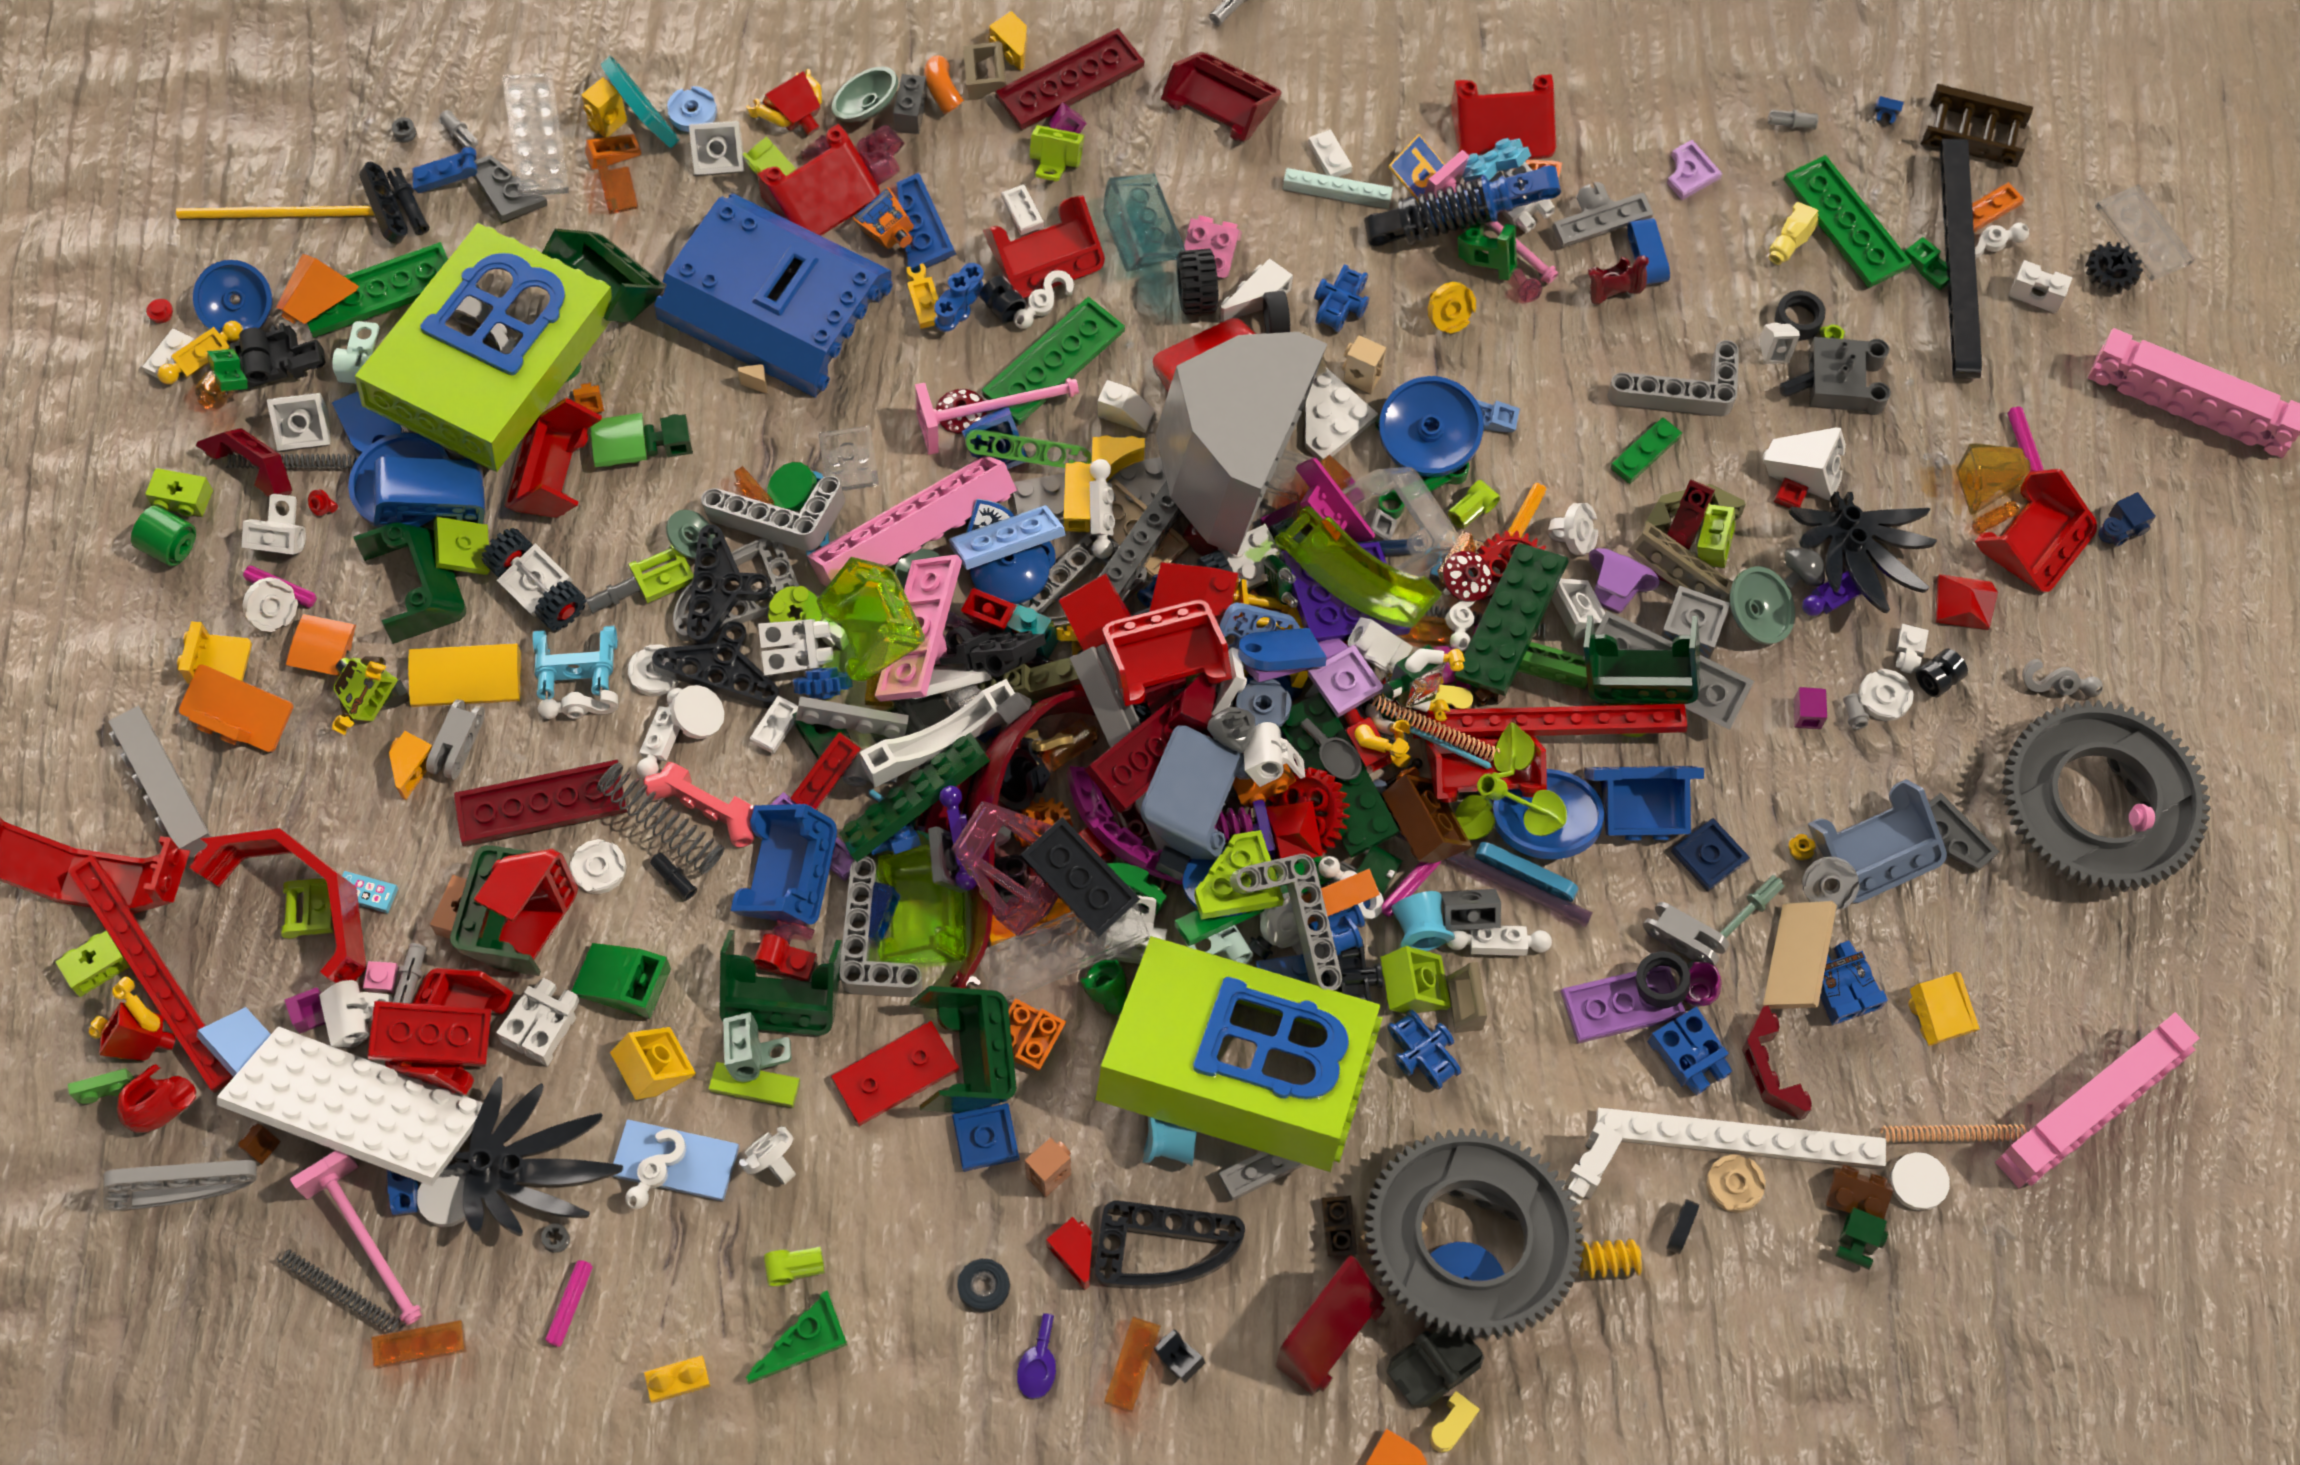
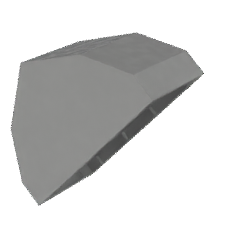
[1155,332,1327,555]

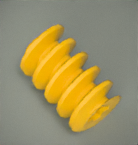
[1578,1239,1642,1279]

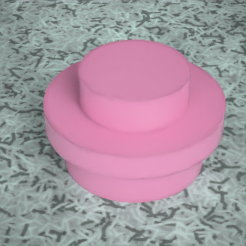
[2129,804,2155,832]

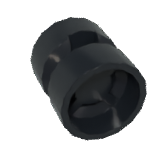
[979,275,1027,323]
[1916,648,1968,698]

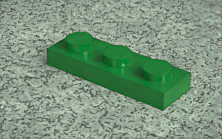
[1611,417,1682,484]

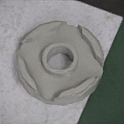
[1802,857,1859,910]

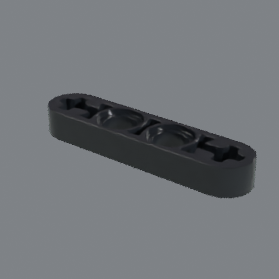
[359,162,408,244]

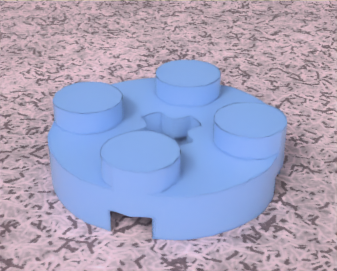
[667,86,717,132]

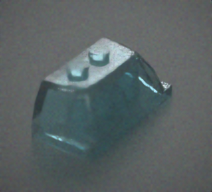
[1103,173,1185,272]

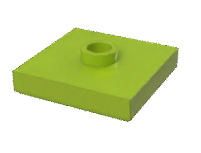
[434,517,490,575]

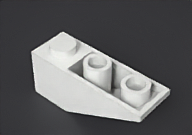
[1220,259,1293,322]

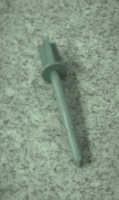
[1687,875,1784,970]

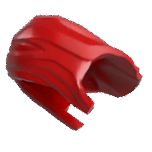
[117,1064,197,1133]

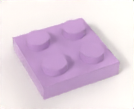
[1308,645,1383,718]

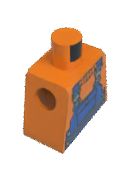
[853,187,914,249]

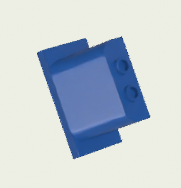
[1584,766,1704,840]

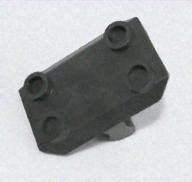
[870,693,954,744]
[1386,1326,1484,1409]

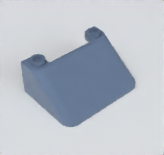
[1141,726,1251,860]
[1807,779,1947,903]

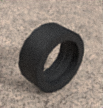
[1263,290,1290,334]
[1774,290,1826,341]
[1636,951,1690,1008]

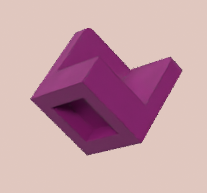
[1048,102,1087,134]
[1794,687,1827,729]
[284,988,326,1034]

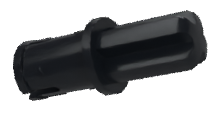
[650,852,698,901]

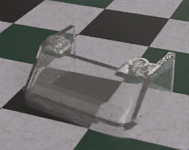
[1342,467,1461,589]

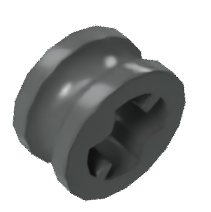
[392,117,416,143]
[541,1224,570,1253]

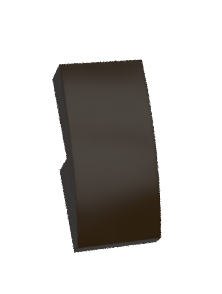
[1321,1195,1357,1257]

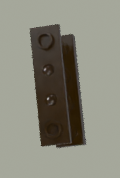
[1921,83,2033,167]

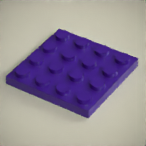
[1279,542,1411,642]

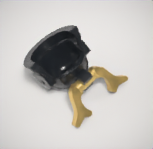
[999,730,1074,810]

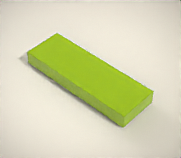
[709,1062,800,1108]

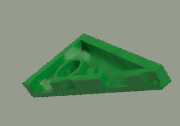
[746,1290,847,1384]

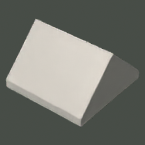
[689,121,744,175]
[267,393,330,451]
[1552,579,1605,641]

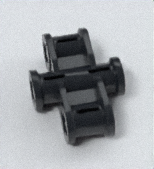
[1323,939,1383,1002]

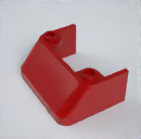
[505,397,602,518]
[474,849,578,960]

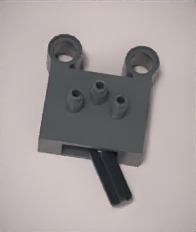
[1779,337,1891,415]

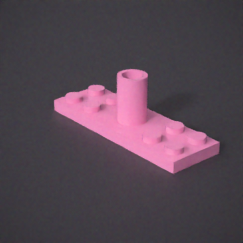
[875,555,962,701]

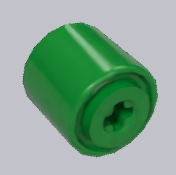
[130,506,196,566]

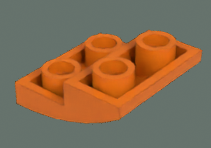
[286,614,356,676]
[1009,998,1066,1071]

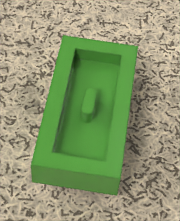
[68,1068,135,1104]

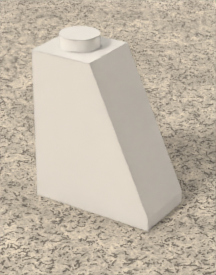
[1763,428,1846,500]

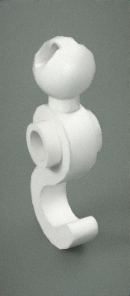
[1975,223,2029,258]
[1013,270,1074,329]
[1443,588,1475,652]
[538,690,618,719]
[1318,856,1383,919]
[626,1129,686,1209]

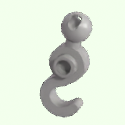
[2022,659,2103,697]

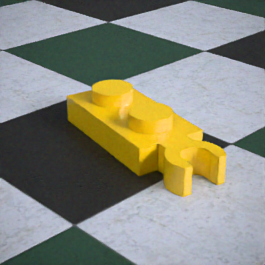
[907,263,938,329]

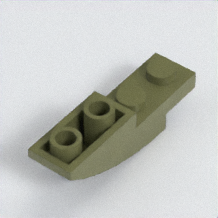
[978,657,1081,701]

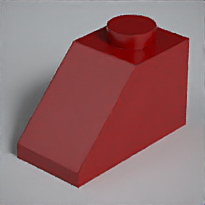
[961,588,1016,631]
[1046,1217,1093,1290]

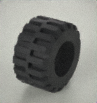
[1177,248,1219,315]

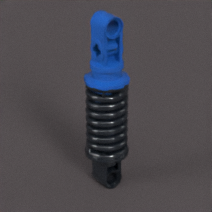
[1364,166,1561,246]

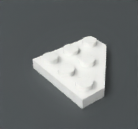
[1305,368,1378,464]

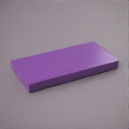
[1561,966,1686,1044]

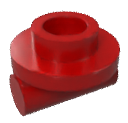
[308,489,338,516]

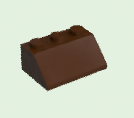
[1382,774,1472,863]

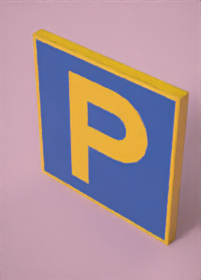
[1388,134,1445,203]

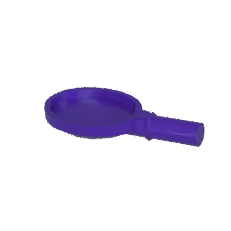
[1017,1313,1056,1399]

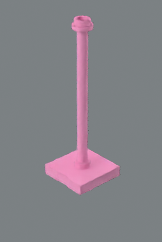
[1424,150,1559,284]
[915,378,1079,455]
[290,1150,422,1325]

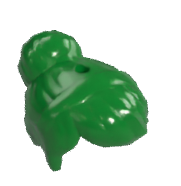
[1081,959,1127,1015]

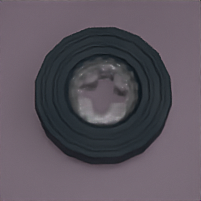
[957,1258,1010,1313]

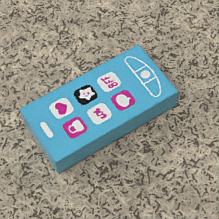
[342,871,399,913]

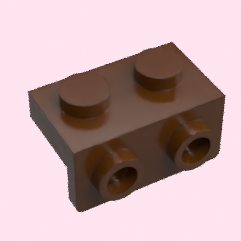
[1825,1165,1893,1219]

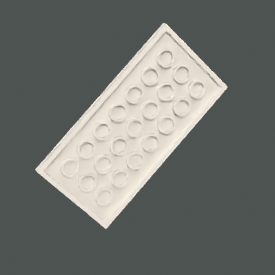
[217,1027,483,1186]

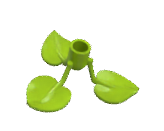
[1454,722,1567,840]

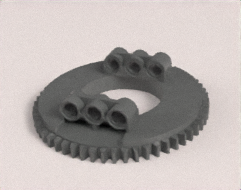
[2002,700,2211,892]
[1364,1128,1584,1341]

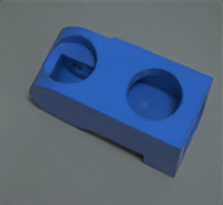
[387,1169,419,1215]

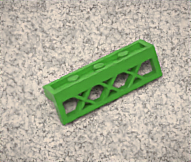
[1517,642,1587,690]

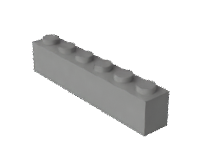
[108,705,212,858]

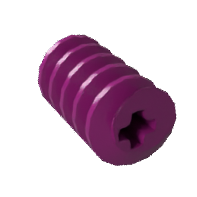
[1214,807,1253,843]

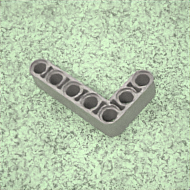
[1607,340,1739,416]
[701,476,845,551]
[1230,854,1342,990]
[839,856,923,997]

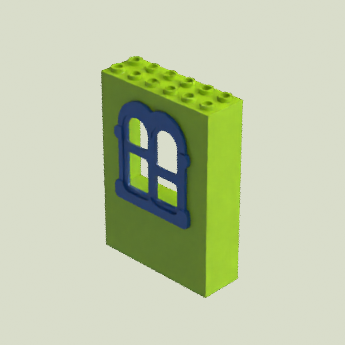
[355,223,612,472]
[1095,936,1383,1172]

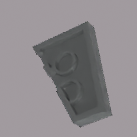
[473,155,547,222]
[1929,792,2000,872]

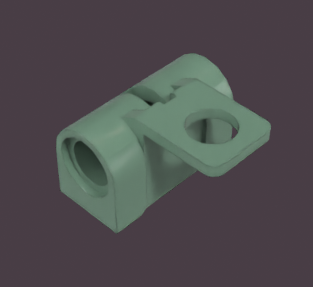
[723,1012,792,1082]

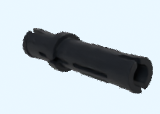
[386,167,430,235]

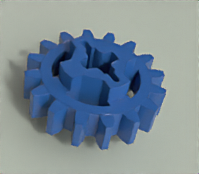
[793,667,853,699]

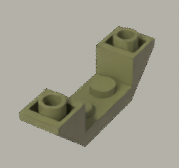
[1645,484,1746,535]

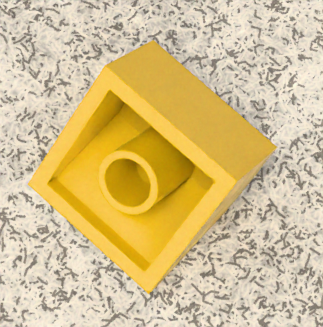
[610,1027,696,1100]

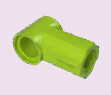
[1448,479,1501,529]
[764,1247,825,1286]

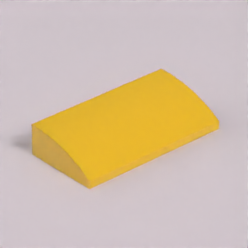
[408,643,521,707]

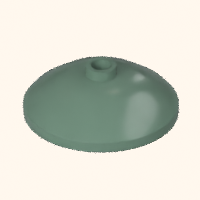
[832,67,899,123]
[1730,566,1795,645]

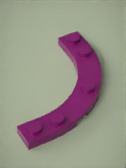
[1066,766,1192,884]

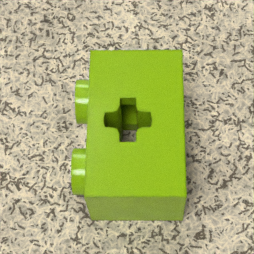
[145,468,213,517]
[55,931,130,997]

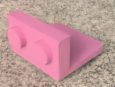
[1183,215,1242,278]

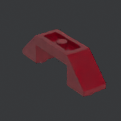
[196,428,292,498]
[1655,479,1715,585]
[1742,1005,1812,1120]

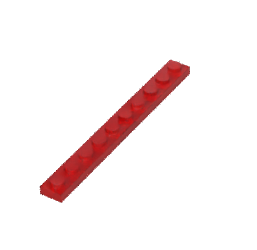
[1412,704,1687,739]
[67,854,234,1093]

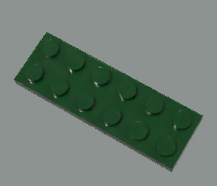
[1454,542,1569,696]
[1281,692,1400,858]
[839,732,990,862]

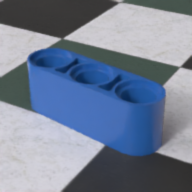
[1627,218,1670,285]

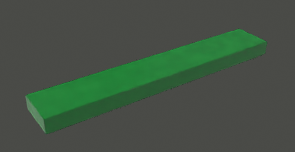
[1175,856,1333,946]

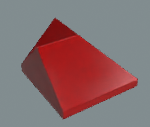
[1936,574,1998,630]
[1266,801,1323,860]

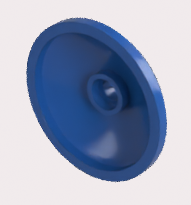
[193,260,273,333]
[970,544,1050,604]

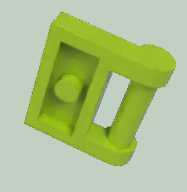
[628,545,693,603]
[281,878,333,939]

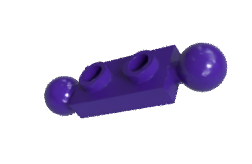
[1802,571,1861,616]
[940,786,978,890]

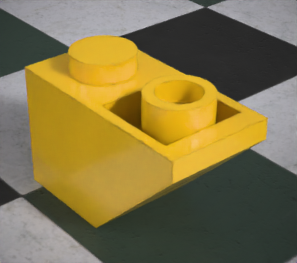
[989,11,1027,71]

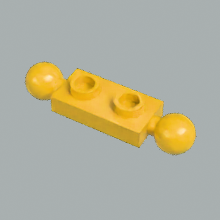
[157,321,243,384]

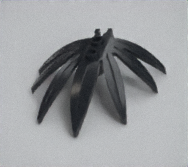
[1788,491,1937,614]
[443,1076,623,1236]

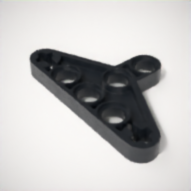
[687,524,771,645]
[652,621,779,708]

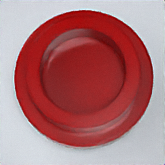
[146,299,173,323]

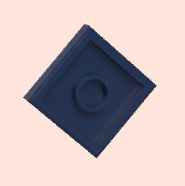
[1671,818,1750,892]

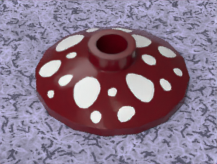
[936,389,987,434]
[1443,550,1492,602]

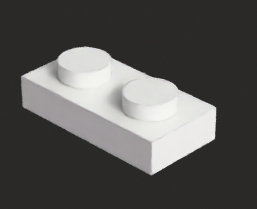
[1308,129,1352,177]
[143,328,194,379]

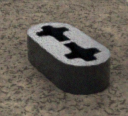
[1666,1199,1700,1255]

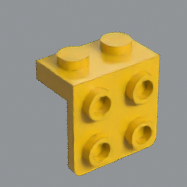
[177,621,252,684]

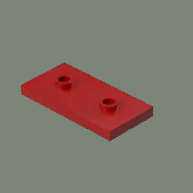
[368,1001,492,1067]
[831,1021,959,1126]

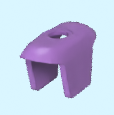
[1589,548,1660,614]

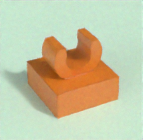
[573,382,604,413]

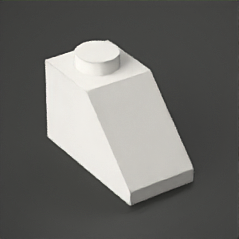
[1759,323,1800,364]
[1098,380,1155,433]

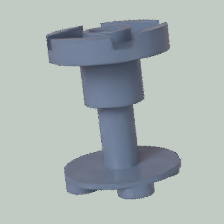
[1236,679,1291,739]

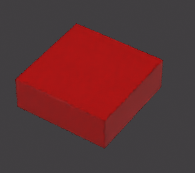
[1774,478,1809,509]

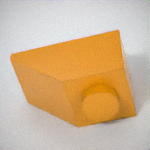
[389,731,433,800]

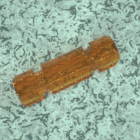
[1971,501,2020,534]

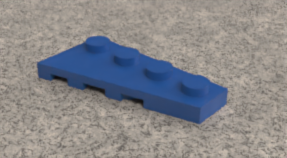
[896,173,956,273]

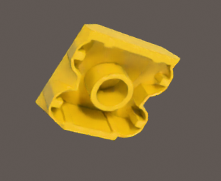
[1908,971,1980,1046]

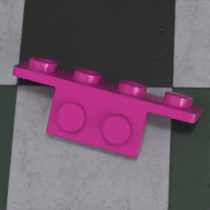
[1295,457,1375,543]

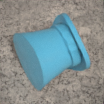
[1391,891,1455,951]
[1143,1117,1197,1166]

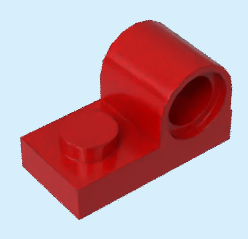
[754,934,818,981]

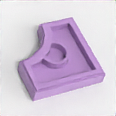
[1667,140,1722,200]

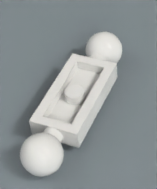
[1089,459,1115,559]
[637,688,683,779]
[1447,926,1552,956]

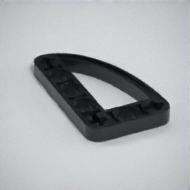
[1095,1200,1245,1289]

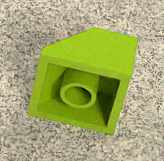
[1380,946,1451,1014]

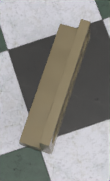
[1627,522,1733,601]

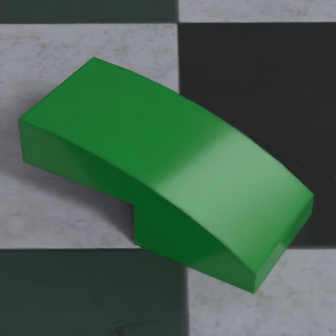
[1905,237,1950,291]
[207,349,248,392]

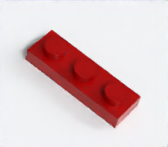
[790,732,862,810]

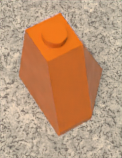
[276,254,359,324]

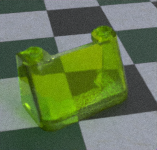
[816,557,925,681]
[877,844,966,964]

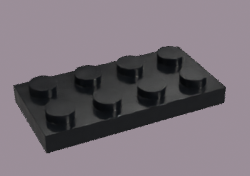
[1020,817,1140,939]

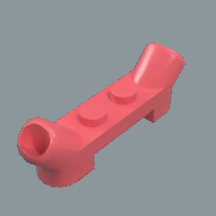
[644,762,755,847]

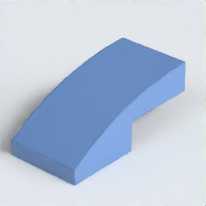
[1477,400,1520,432]

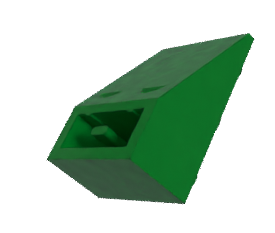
[571,943,671,1019]

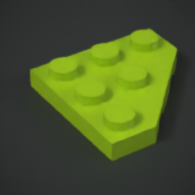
[1194,830,1284,919]

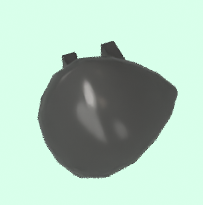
[1784,548,1825,590]
[1207,707,1255,753]

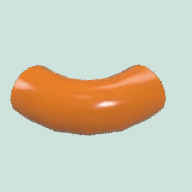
[924,56,964,114]

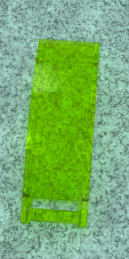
[1275,506,1442,628]

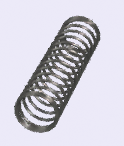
[597,763,725,874]

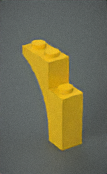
[1064,435,1145,532]

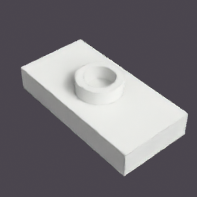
[1001,185,1044,235]
[750,696,798,754]

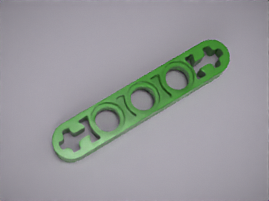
[965,429,1092,468]

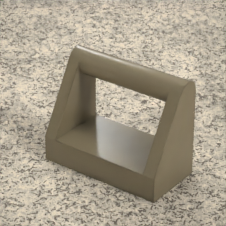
[963,42,1006,100]
[1446,962,1487,1033]

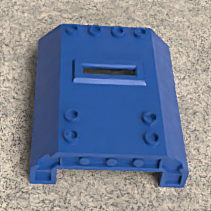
[654,193,893,398]

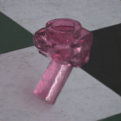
[800,135,831,160]
[1512,268,1542,302]
[773,919,815,944]

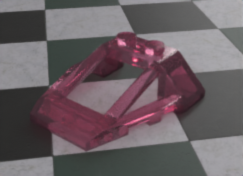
[952,802,1059,936]

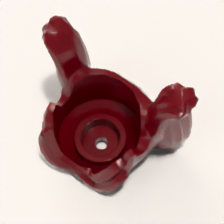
[1588,255,1649,305]

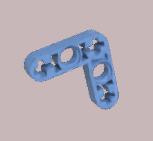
[1219,603,1300,651]

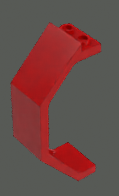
[0,817,190,914]
[190,828,367,983]

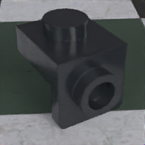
[1154,1329,1206,1383]

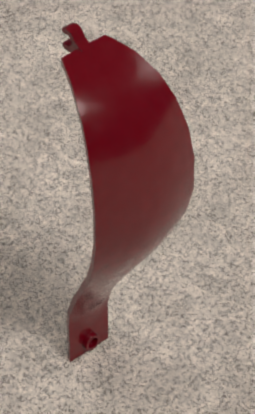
[949,690,1096,988]

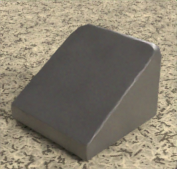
[1364,508,1397,541]
[996,692,1032,724]

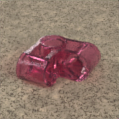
[857,125,905,185]

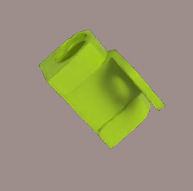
[1029,125,1085,181]
[742,136,797,176]

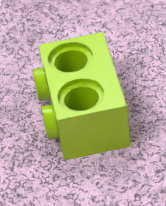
[1697,505,1736,568]

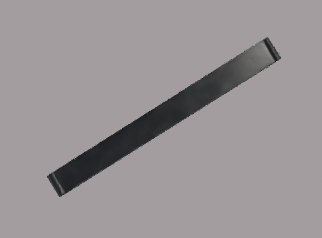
[1940,139,1982,379]

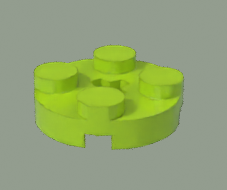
[768,586,822,623]

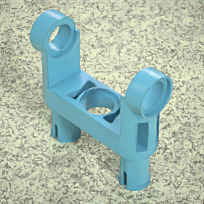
[533,626,617,700]

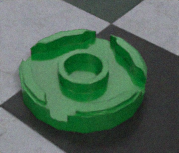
[767,462,817,512]

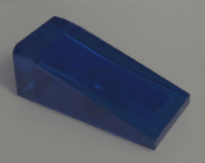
[869,882,900,947]

